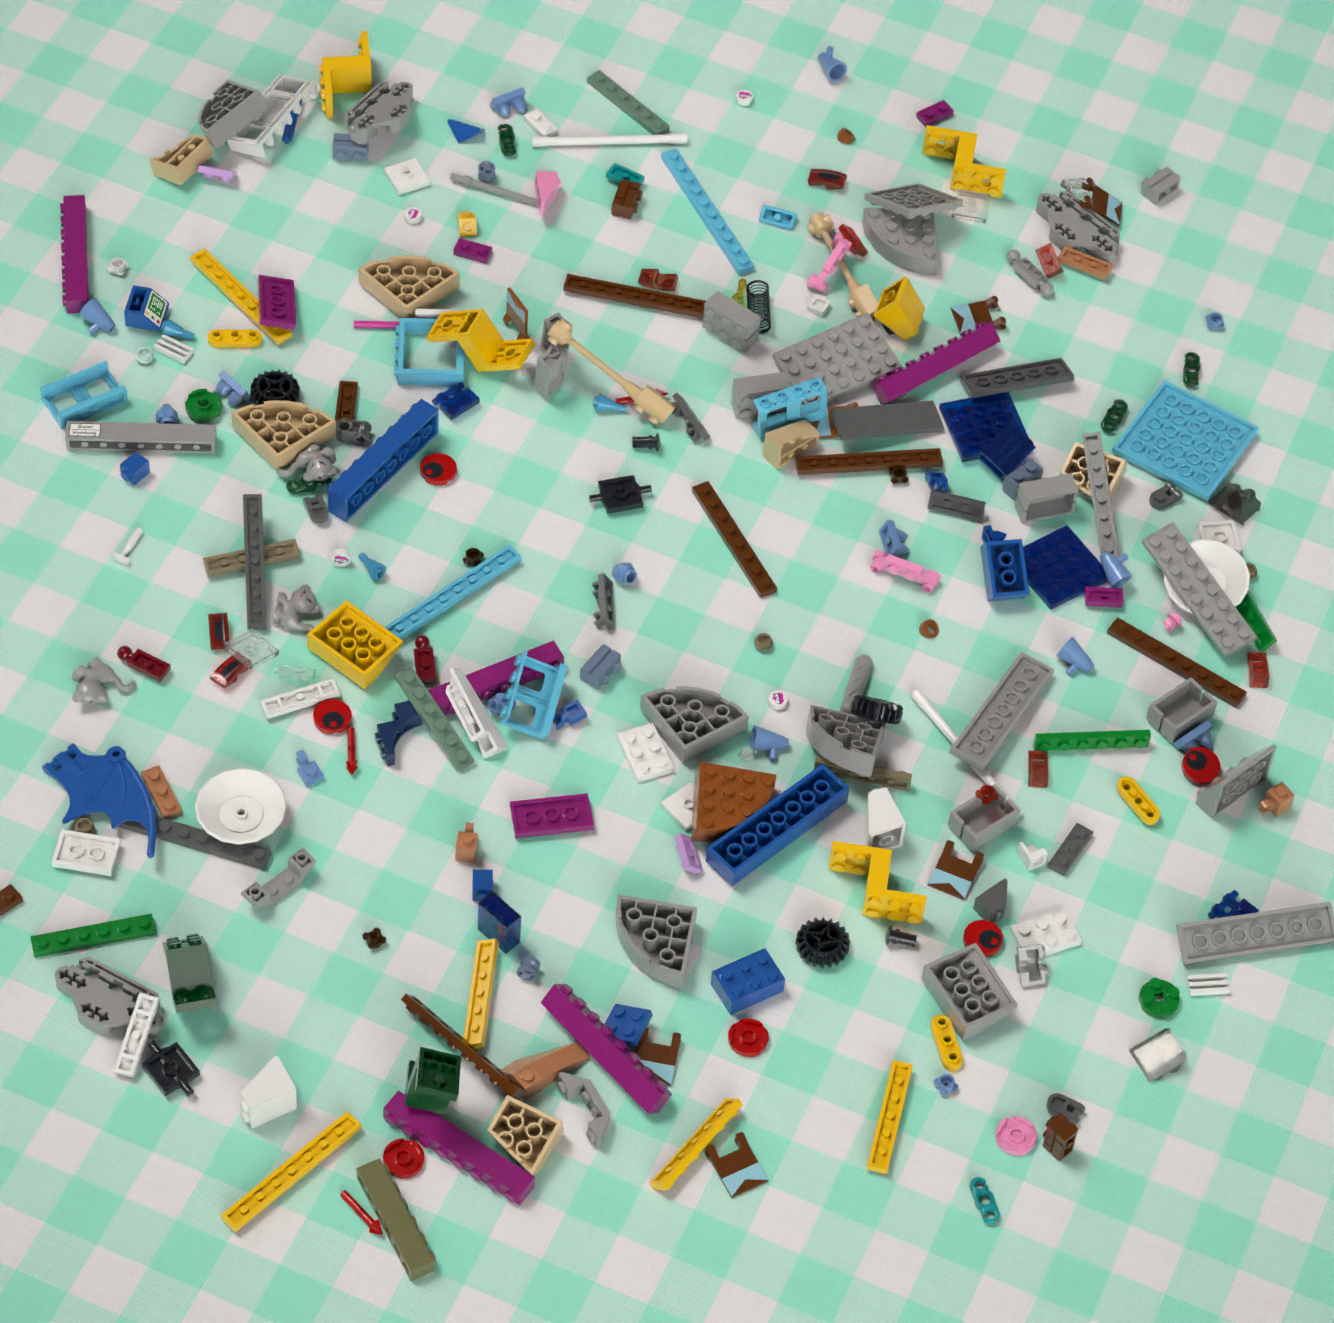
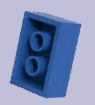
[980,539,1029,602]
[711,948,785,1015]

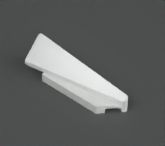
[446,668,509,759]

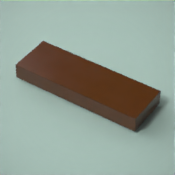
[335,381,358,423]

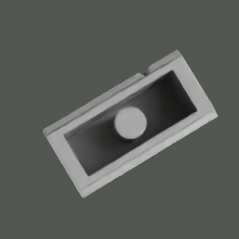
[1141,167,1181,204]

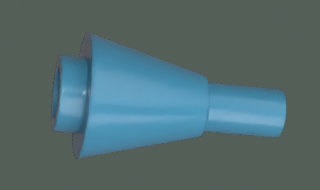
[161,318,195,340]
[592,393,627,413]
[358,553,386,580]

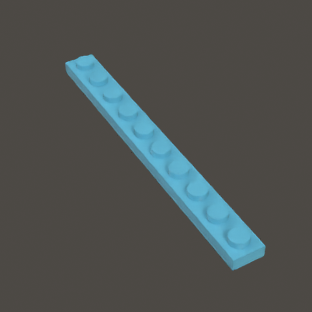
[661,148,755,275]
[384,545,521,640]

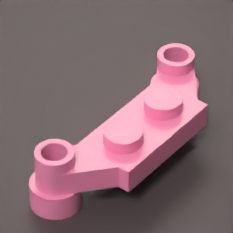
[806,233,852,292]
[870,550,941,593]

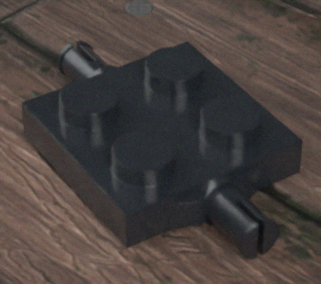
[589,475,652,514]
[142,1040,200,1097]

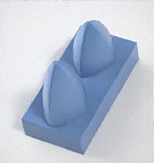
[490,87,526,117]
[215,370,252,405]
[879,520,909,557]
[1173,720,1213,752]

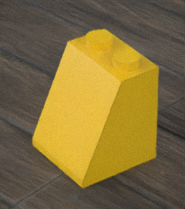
[874,276,925,341]

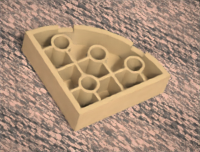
[358,255,460,318]
[231,400,336,470]

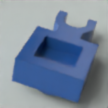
[925,471,948,492]
[553,699,588,730]

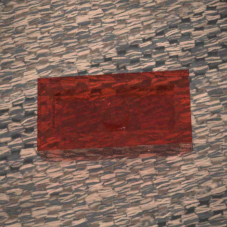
[838,224,868,257]
[1035,243,1064,279]

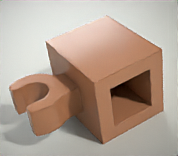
[1258,782,1295,817]
[455,822,478,863]

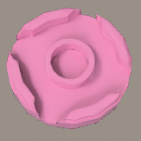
[995,1116,1037,1156]

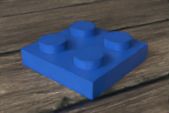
[604,1004,653,1047]

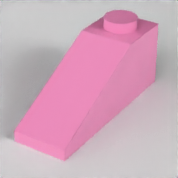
[534,171,561,216]

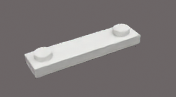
[260,678,340,719]
[113,992,160,1078]

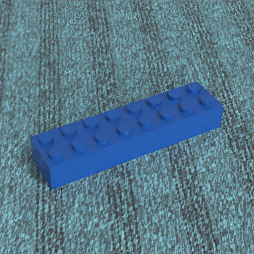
[327,399,439,522]
[705,764,850,886]

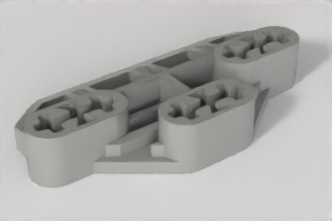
[344,82,413,144]
[1036,191,1120,264]
[55,957,164,1039]

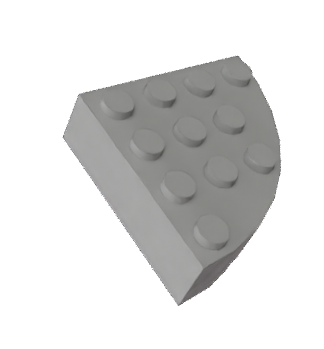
[198,80,269,149]
[862,208,938,275]
[640,686,749,763]
[806,705,886,777]
[616,894,697,988]

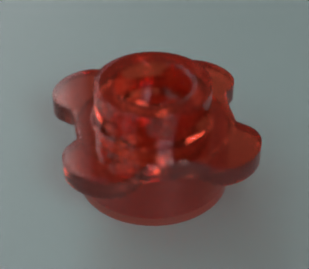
[975,785,999,806]

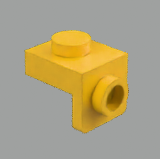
[456,211,477,237]

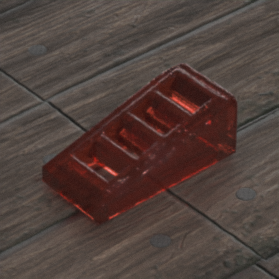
[1247,652,1269,688]
[1028,751,1049,788]

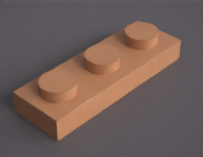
[1057,246,1113,281]
[141,765,182,819]

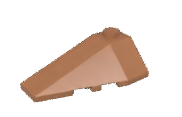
[501,1042,590,1102]

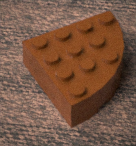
[691,762,777,842]

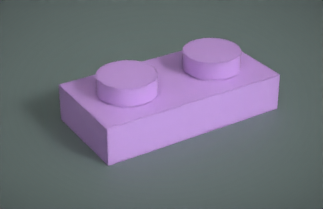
[198,165,237,182]
[675,833,703,875]

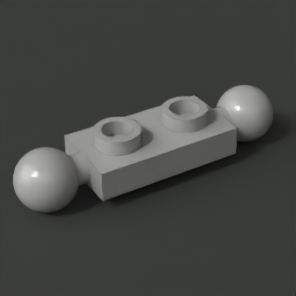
[1006,250,1054,296]

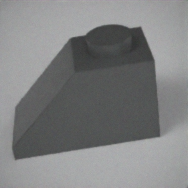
[973,878,1008,922]

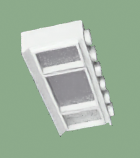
[227,73,319,158]

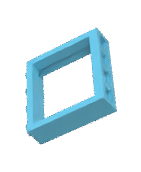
[394,318,464,386]

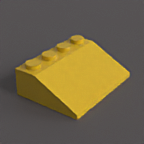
[307,600,403,689]

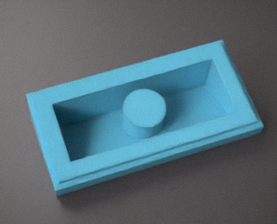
[759,204,798,230]

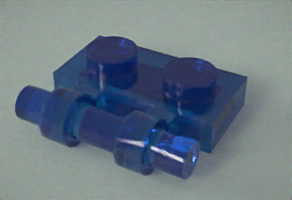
[432,382,480,420]
[1208,890,1259,919]

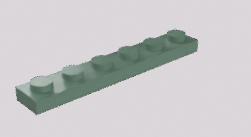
[587,70,670,135]
[394,665,474,772]

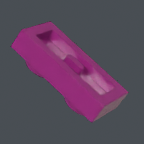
[916,100,954,127]
[453,238,493,264]
[1084,586,1124,608]

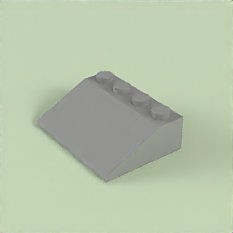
[1195,744,1277,819]
[921,943,1018,1041]

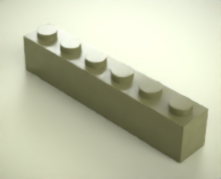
[356,1158,436,1281]

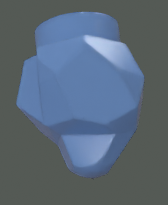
[155,404,178,424]
[611,563,637,584]
[488,693,517,716]

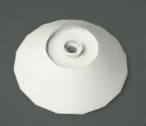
[1163,539,1250,614]
[195,768,287,845]

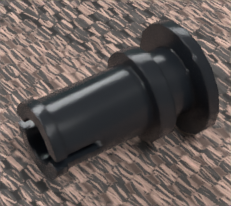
[632,433,660,451]
[885,925,917,947]

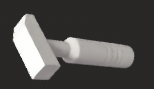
[112,527,143,566]

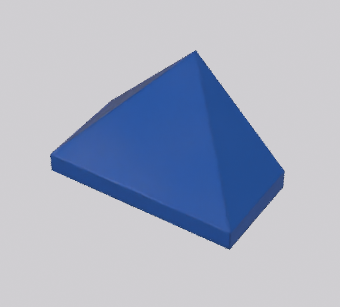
[447,119,485,144]

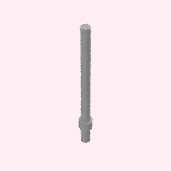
[450,173,550,209]

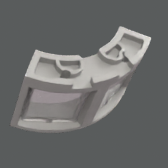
[534,312,569,398]

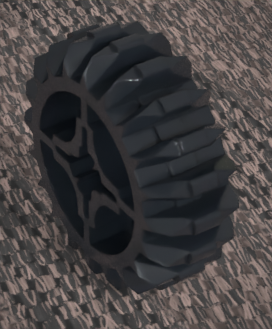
[250,369,300,405]
[851,695,903,724]
[795,916,850,969]

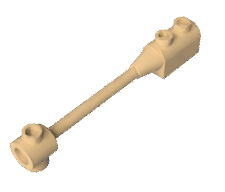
[807,213,879,323]
[547,318,676,425]

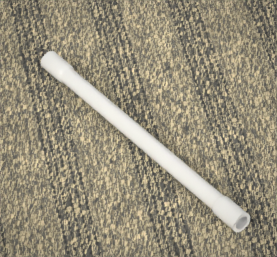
[532,133,687,147]
[911,689,1023,817]

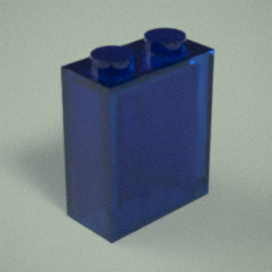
[977,422,1036,481]
[478,892,521,954]

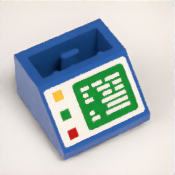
[124,285,169,332]

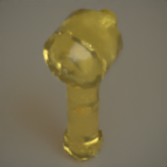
[731,279,747,306]

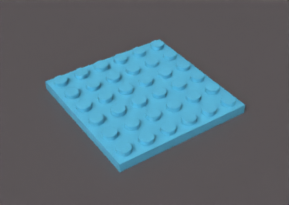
[1111,380,1259,501]

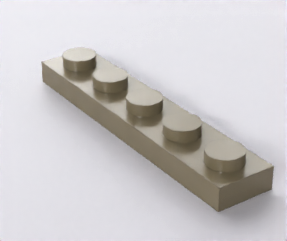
[203,539,300,578]
[814,756,912,791]

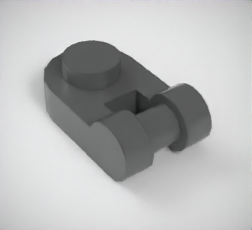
[1149,481,1183,509]
[303,493,328,523]
[1046,1093,1086,1126]

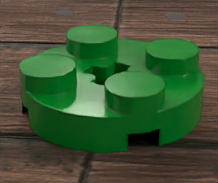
[185,389,222,423]
[1138,978,1180,1018]

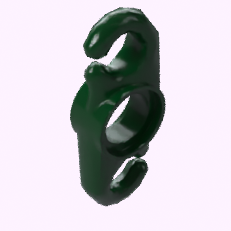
[498,124,517,156]
[1183,352,1200,387]
[1101,399,1128,433]
[286,476,332,494]

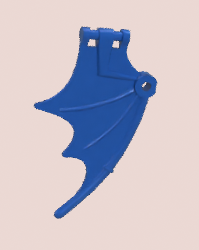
[42,743,157,858]

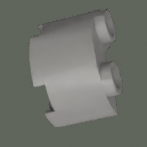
[1015,944,1048,987]

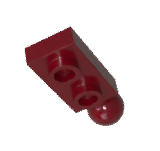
[414,635,436,684]
[117,646,171,682]

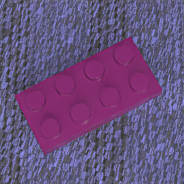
[257,275,296,330]
[510,793,594,839]

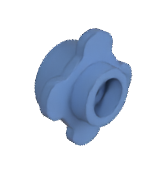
[1205,312,1224,329]
[934,1074,958,1096]

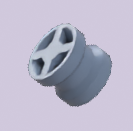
[478,161,495,183]
[517,956,540,981]

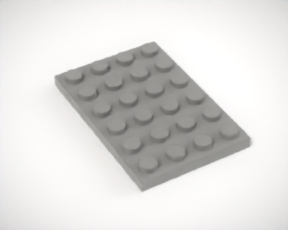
[773,312,902,405]

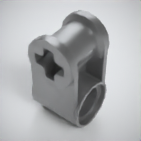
[336,418,372,445]

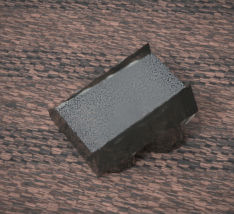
[1208,482,1261,526]
[1129,1028,1187,1082]

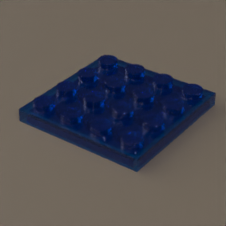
[939,392,1032,462]
[1023,525,1108,610]

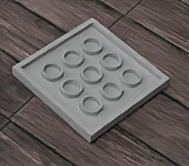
[864,183,963,219]

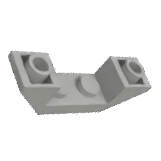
[241,848,316,908]
[556,1072,610,1149]

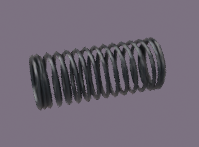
[746,280,771,334]

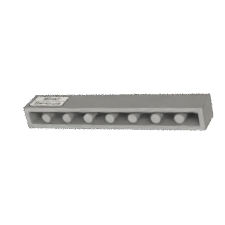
[65,421,217,454]

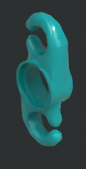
[969,1177,1000,1224]

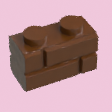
[611,179,643,219]
[1043,1114,1078,1161]

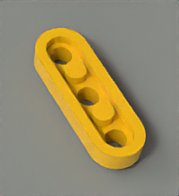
[208,329,262,348]
[1116,777,1160,825]
[931,1015,963,1071]

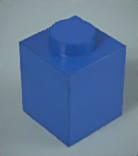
[120,452,150,486]
[472,870,493,902]

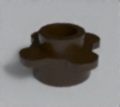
[889,466,909,484]
[463,548,484,567]
[362,928,386,949]

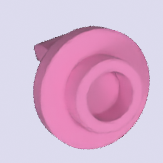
[1163,612,1182,632]

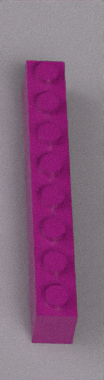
[60,195,89,313]
[872,321,1001,404]
[428,640,564,716]
[540,984,672,1114]
[383,1090,535,1205]

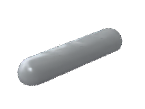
[840,654,873,715]

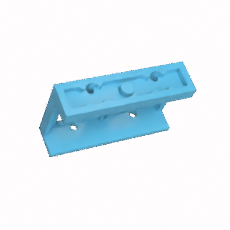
[40,361,128,429]
[753,377,827,440]
[500,649,568,740]

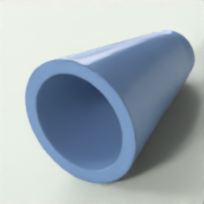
[818,46,847,82]
[80,298,116,335]
[1099,551,1133,588]
[1056,637,1095,676]
[749,725,789,761]

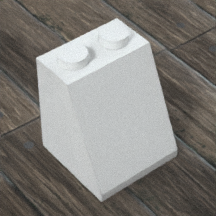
[865,787,906,849]
[239,1055,297,1129]

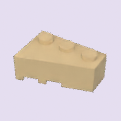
[150,134,213,186]
[763,419,820,470]

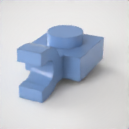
[296,749,324,787]

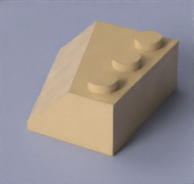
[1060,441,1127,501]
[487,1095,564,1176]

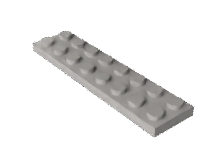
[1141,522,1257,658]
[949,652,1055,771]
[1176,902,1334,965]

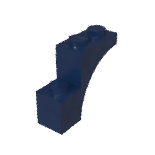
[374,701,422,766]

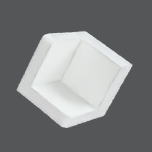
[1016,842,1048,871]

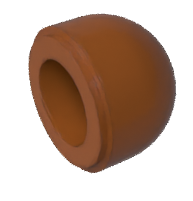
[837,128,855,144]
[919,619,939,638]

